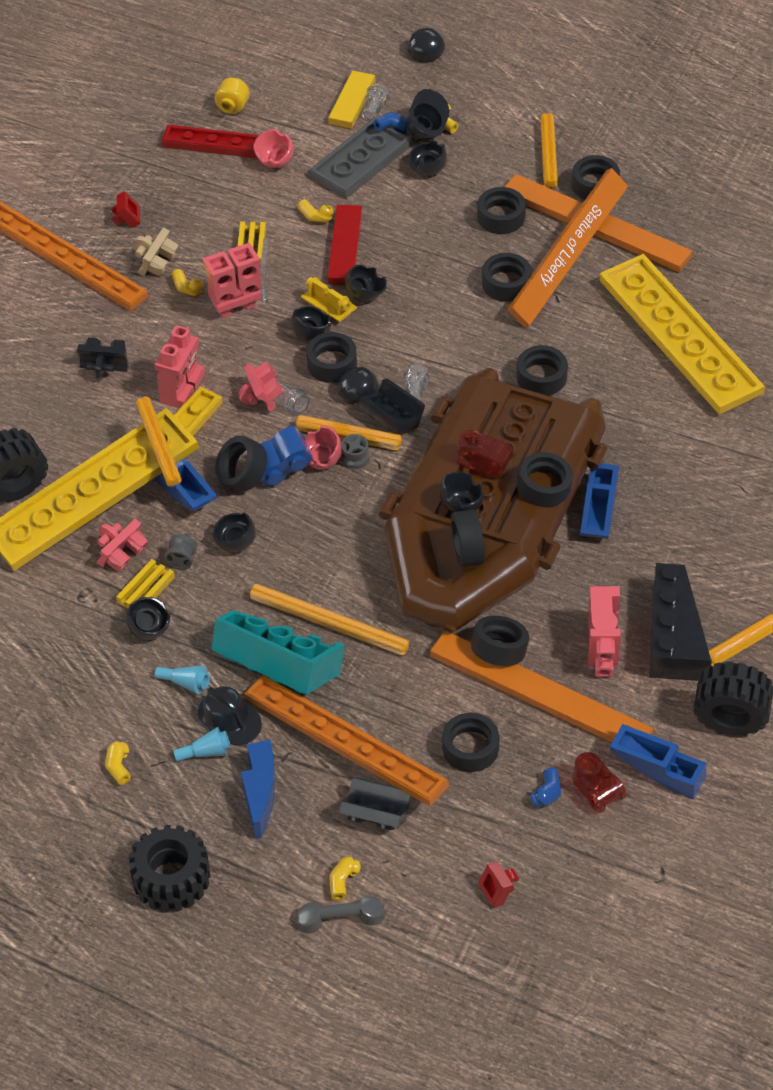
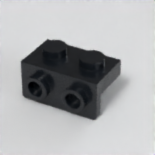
[358,378,425,434]
[339,777,411,830]

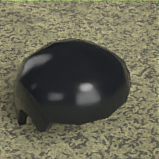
[407,27,445,62]
[409,140,447,176]
[345,265,387,302]
[291,306,332,341]
[337,367,380,405]
[440,472,484,512]
[212,512,256,553]
[126,597,170,640]

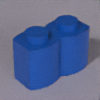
[260,426,313,487]

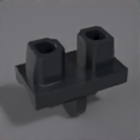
[77,337,129,379]

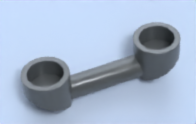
[296,896,385,933]

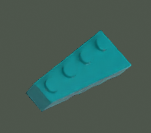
[211,610,345,695]

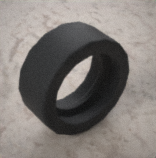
[572,155,620,200]
[477,187,526,234]
[482,253,532,302]
[306,332,357,383]
[516,345,568,396]
[215,436,267,492]
[517,452,573,507]
[451,509,485,568]
[471,615,529,666]
[442,712,500,772]

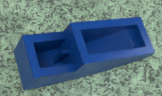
[154,459,217,512]
[580,463,619,539]
[610,724,707,799]
[241,739,275,839]

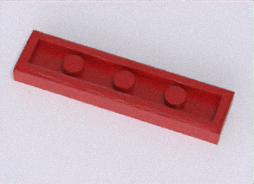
[161,124,259,159]
[328,204,362,285]

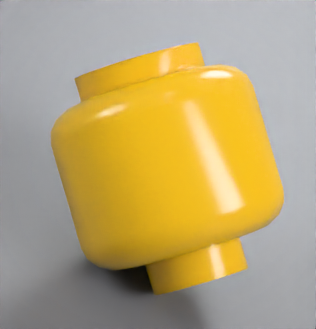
[214,77,250,114]

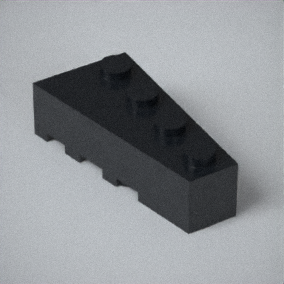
[649,563,711,681]

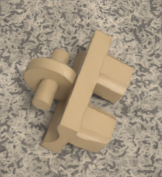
[132,227,179,277]

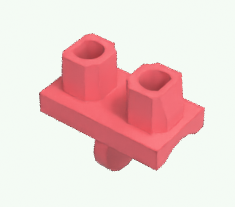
[238,361,284,412]
[97,519,148,572]

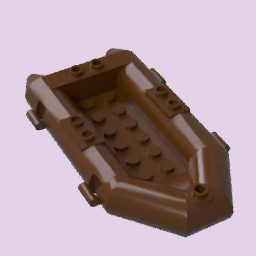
[379,368,608,631]

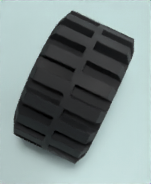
[0,428,48,503]
[693,662,773,736]
[129,825,210,912]

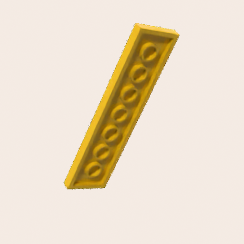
[599,254,765,415]
[0,408,199,571]

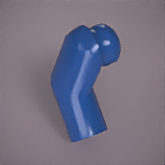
[373,112,407,134]
[531,768,561,808]

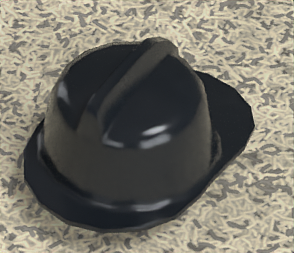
[406,89,450,142]
[198,686,262,746]

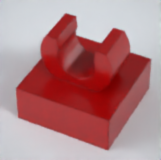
[111,191,140,228]
[478,861,520,908]

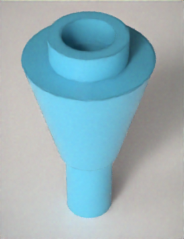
[155,665,210,694]
[174,727,231,762]

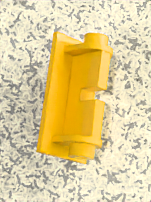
[301,277,357,323]

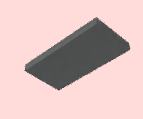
[308,118,412,199]

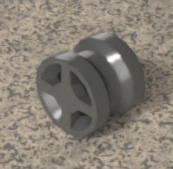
[341,434,369,469]
[164,534,197,570]

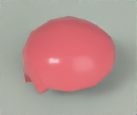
[253,129,294,169]
[305,425,342,470]

